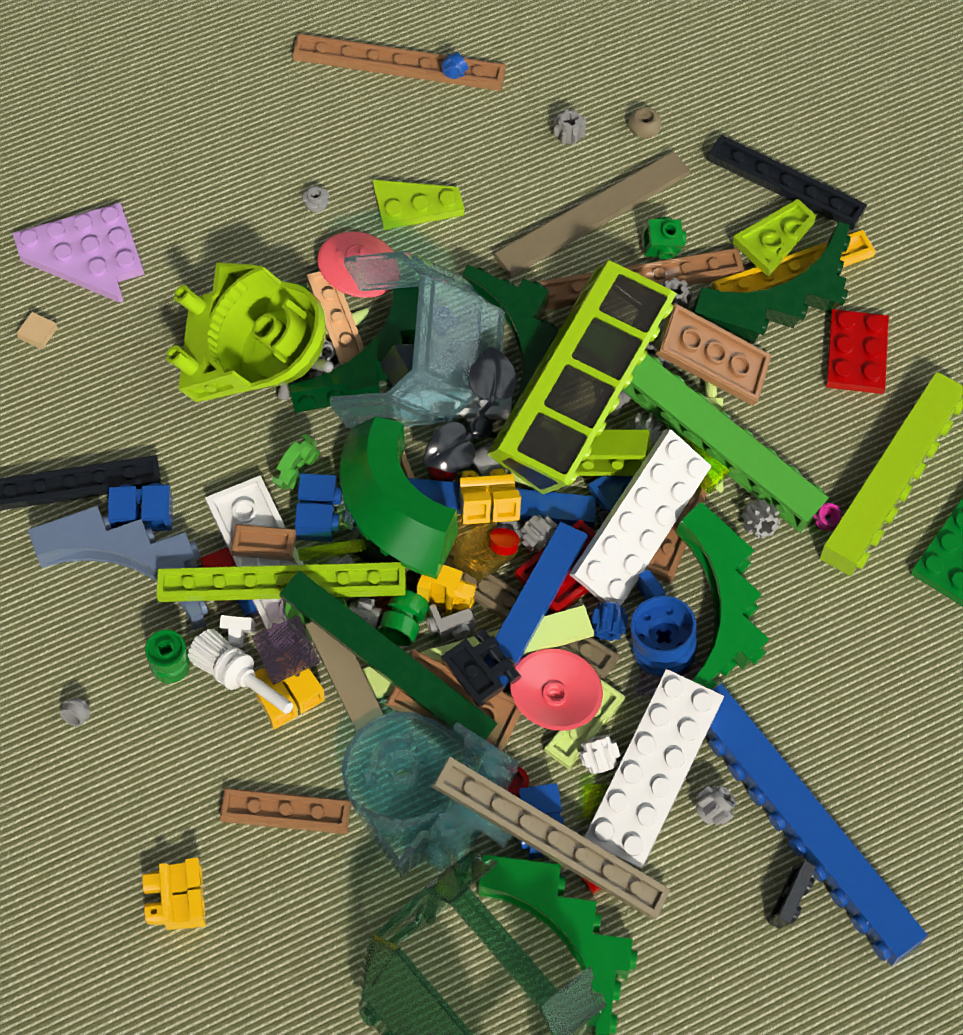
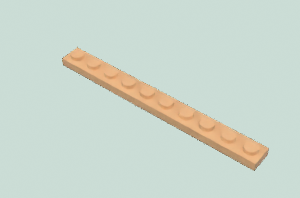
[307,271,415,478]

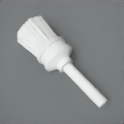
[188,629,293,714]

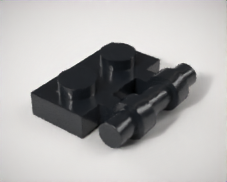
[441,629,522,708]

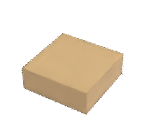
[16,312,58,349]

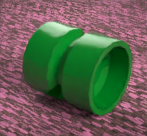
[377,590,429,646]
[145,630,191,684]

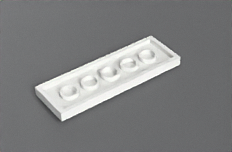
[569,429,711,606]
[205,475,304,652]
[584,669,724,870]

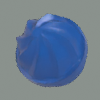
[442,51,469,79]

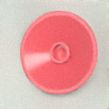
[317,231,400,298]
[510,648,603,731]

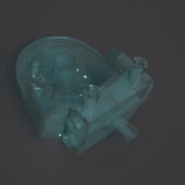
[341,712,518,878]

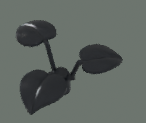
[423,347,559,476]

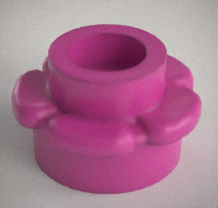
[814,503,842,531]

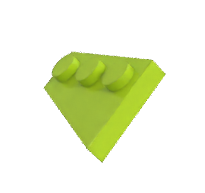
[372,179,465,230]
[733,199,816,277]

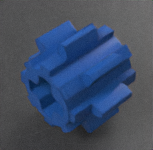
[591,602,629,641]

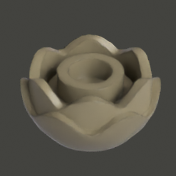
[628,107,662,139]

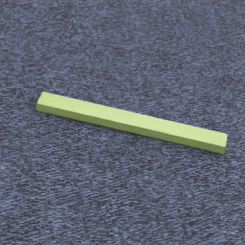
[362,605,594,699]

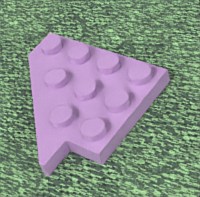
[12,203,144,303]

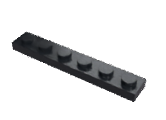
[707,135,867,230]
[0,455,162,511]

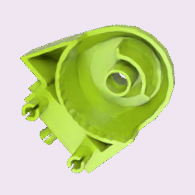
[166,262,326,403]

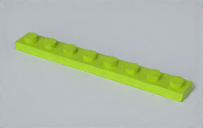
[157,562,406,602]

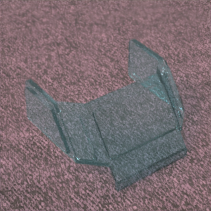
[330,251,505,429]

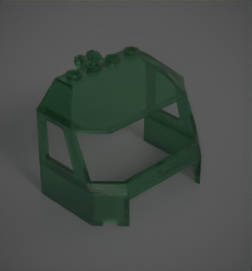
[358,851,606,1035]

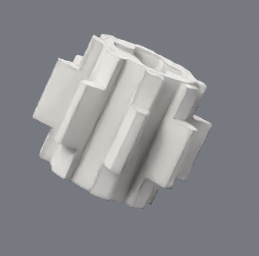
[579,735,621,774]

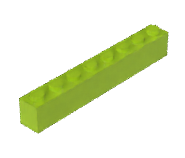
[820,371,963,576]

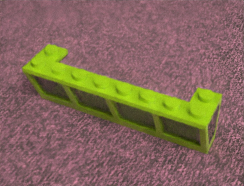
[486,260,677,494]

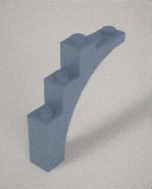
[28,506,208,630]

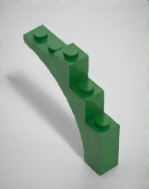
[675,502,770,690]
[479,855,638,1035]

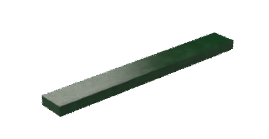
[279,570,498,750]

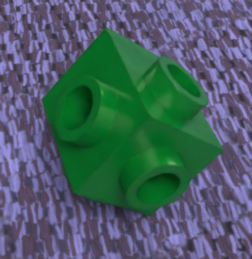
[641,217,687,260]

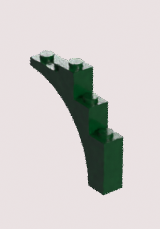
[692,222,851,343]
[462,264,568,428]
[289,279,432,413]

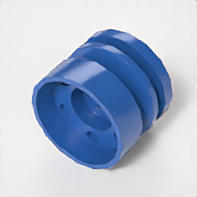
[630,595,697,677]

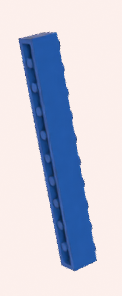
[706,683,928,966]

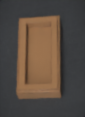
[231,524,296,561]

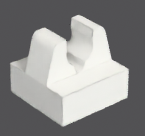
[220,615,255,648]

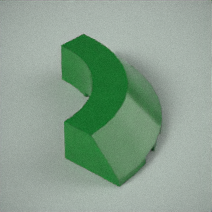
[339,416,458,579]

